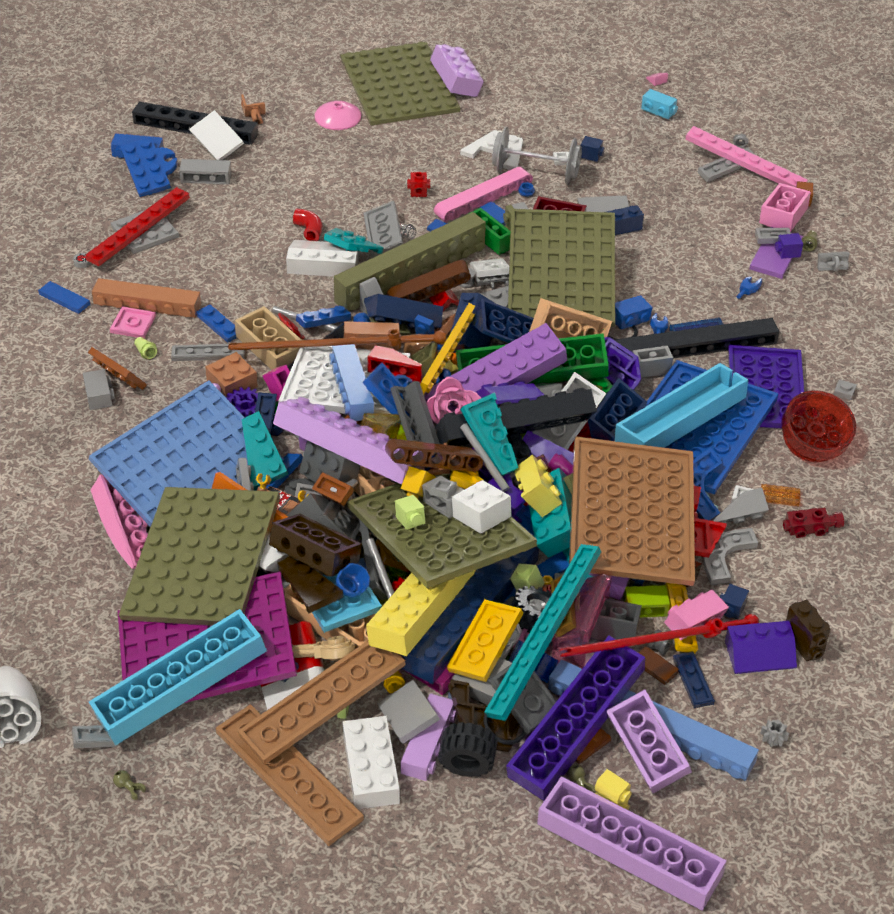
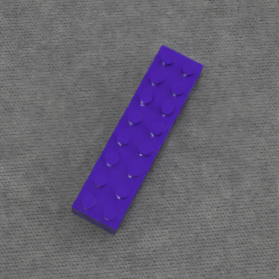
[506,635,645,801]

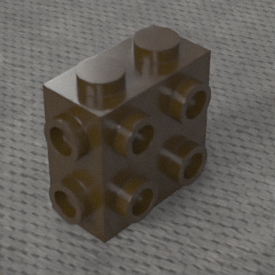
[786,599,831,661]

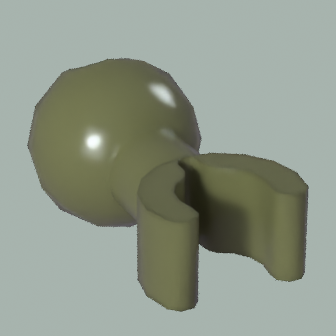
[568,764,595,793]
[113,770,146,800]

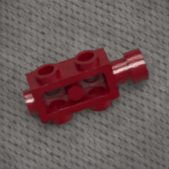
[783,507,844,538]

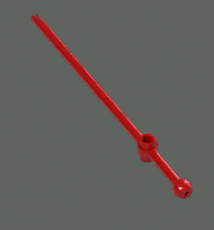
[559,614,759,657]

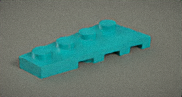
[241,411,289,491]

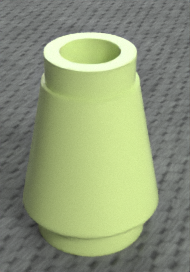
[134,337,157,359]

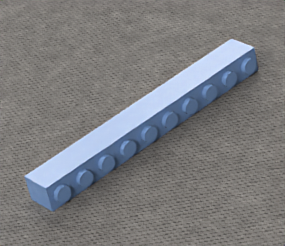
[548,659,759,781]

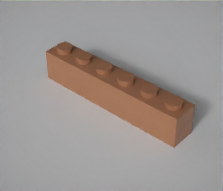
[92,278,201,318]

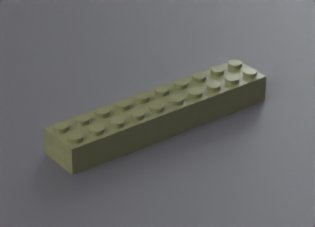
[333,212,486,312]

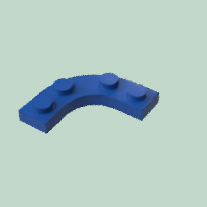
[693,448,722,520]

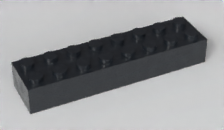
[435,388,597,446]

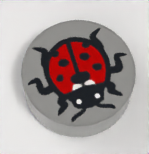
[73,253,91,268]

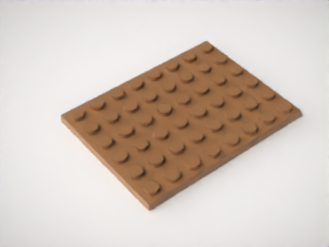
[569,436,695,586]

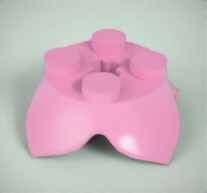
[426,376,481,424]

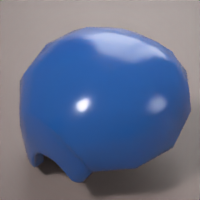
[335,563,370,597]

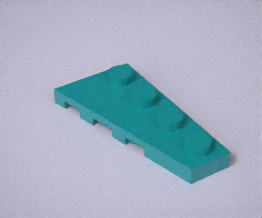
[460,393,518,476]

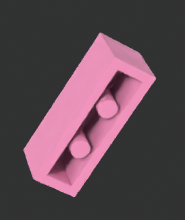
[664,590,729,640]

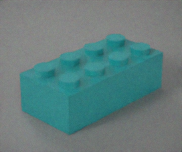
[529,468,572,558]

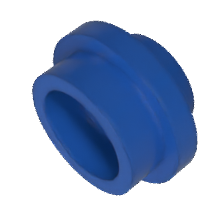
[518,182,535,197]

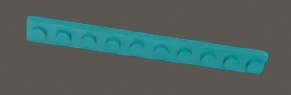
[484,544,601,721]

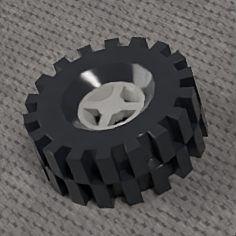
[511,586,551,633]

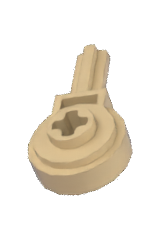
[293,636,355,661]

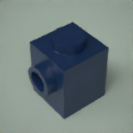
[580,136,605,162]
[720,584,749,620]

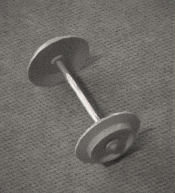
[492,126,582,185]

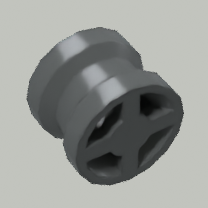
[648,629,673,656]

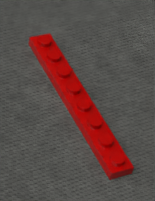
[85,187,190,266]

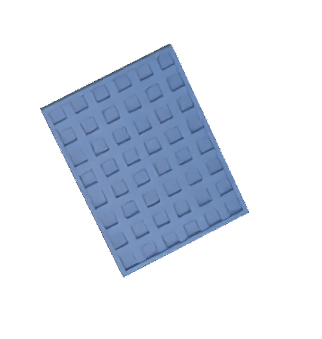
[89,380,284,527]

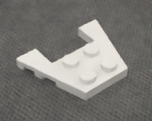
[460,130,523,170]

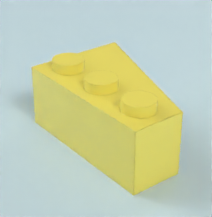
[514,455,562,517]

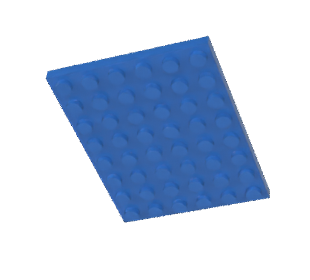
[644,360,778,495]

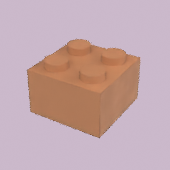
[205,352,258,398]

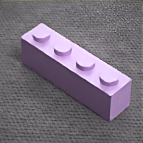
[401,694,457,781]

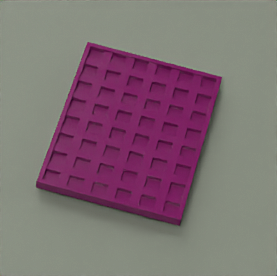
[118,572,297,703]

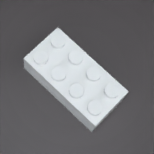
[343,716,400,809]

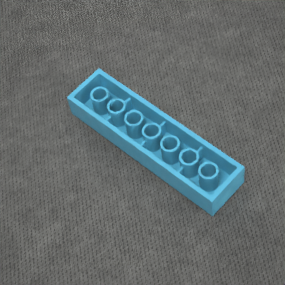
[89,609,267,746]

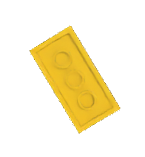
[447,599,523,682]

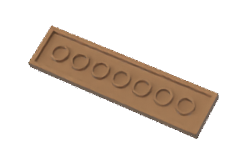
[238,641,405,765]
[216,704,364,846]

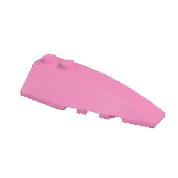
[91,474,148,569]

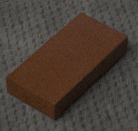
[638,646,679,685]

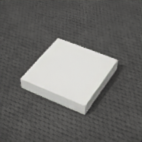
[470,258,509,278]

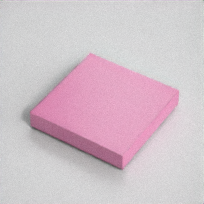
[110,307,156,338]

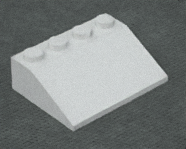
[286,240,360,277]

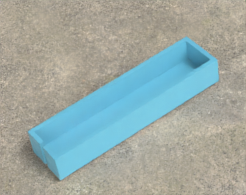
[615,363,748,448]

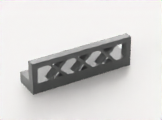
[390,381,440,458]

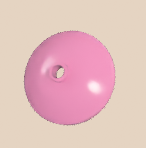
[315,101,361,130]

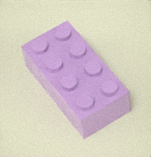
[430,44,484,97]
[606,690,691,794]

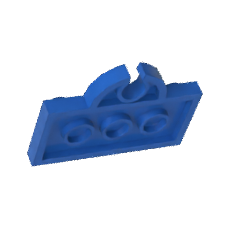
[120,137,178,197]
[362,363,415,434]

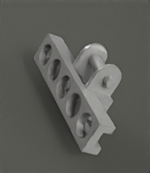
[476,274,509,290]

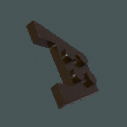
[448,680,520,752]

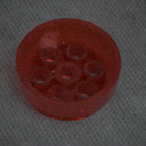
[781,390,856,462]

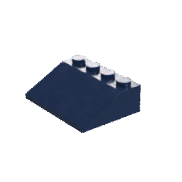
[472,298,534,343]

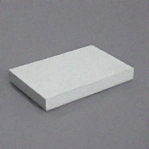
[189,110,244,160]

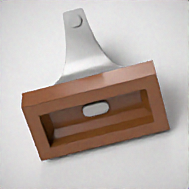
[312,472,358,506]

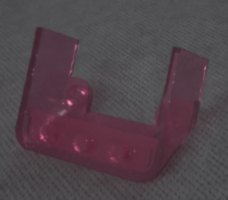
[551,574,612,669]

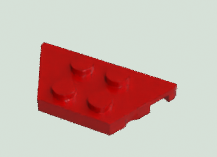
[694,518,727,558]

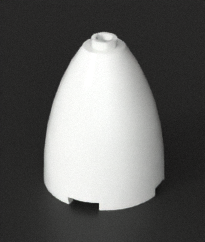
[0,666,41,748]

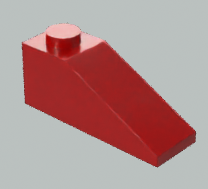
[367,345,422,383]

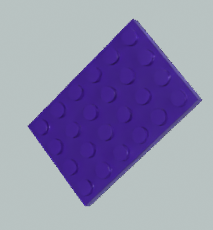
[728,345,807,430]

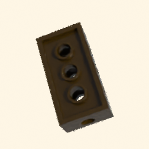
[269,513,362,577]

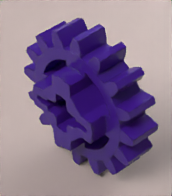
[227,387,258,417]

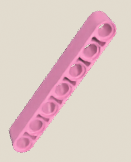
[434,167,533,223]

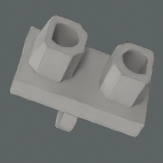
[817,251,850,271]

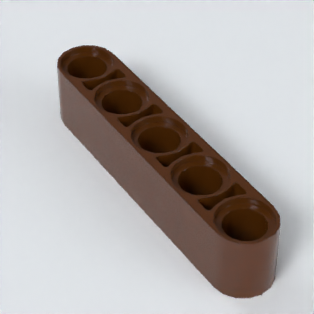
[387,260,471,302]
[385,439,483,472]

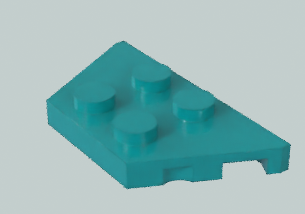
[324,228,384,254]

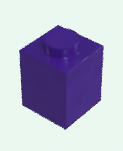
[775,233,803,259]

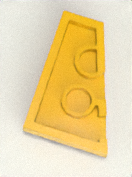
[450,470,484,489]

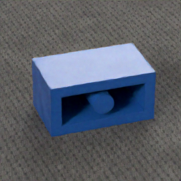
[615,295,653,330]

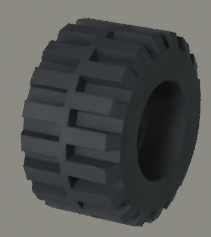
[438,722,497,777]

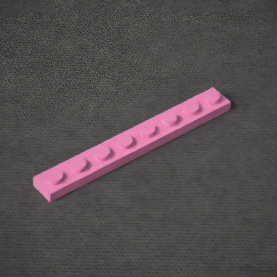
[685,126,808,187]

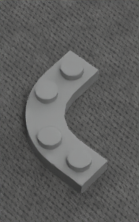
[703,528,758,585]

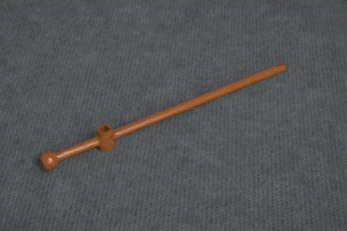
[228,329,447,350]

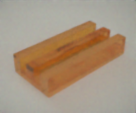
[761,484,800,507]

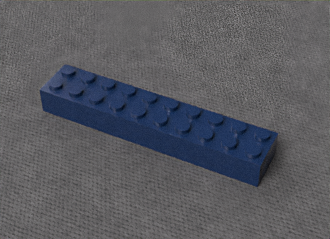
[399,546,539,684]

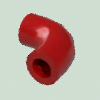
[293,208,323,241]

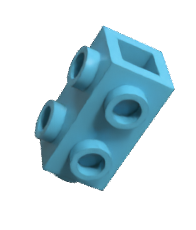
[641,89,678,119]

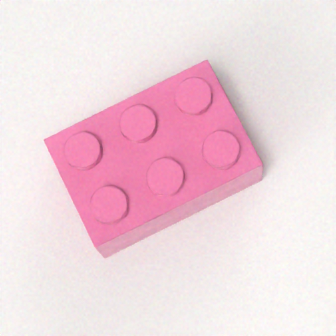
[759,183,811,232]

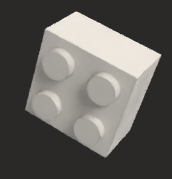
[452,480,511,533]

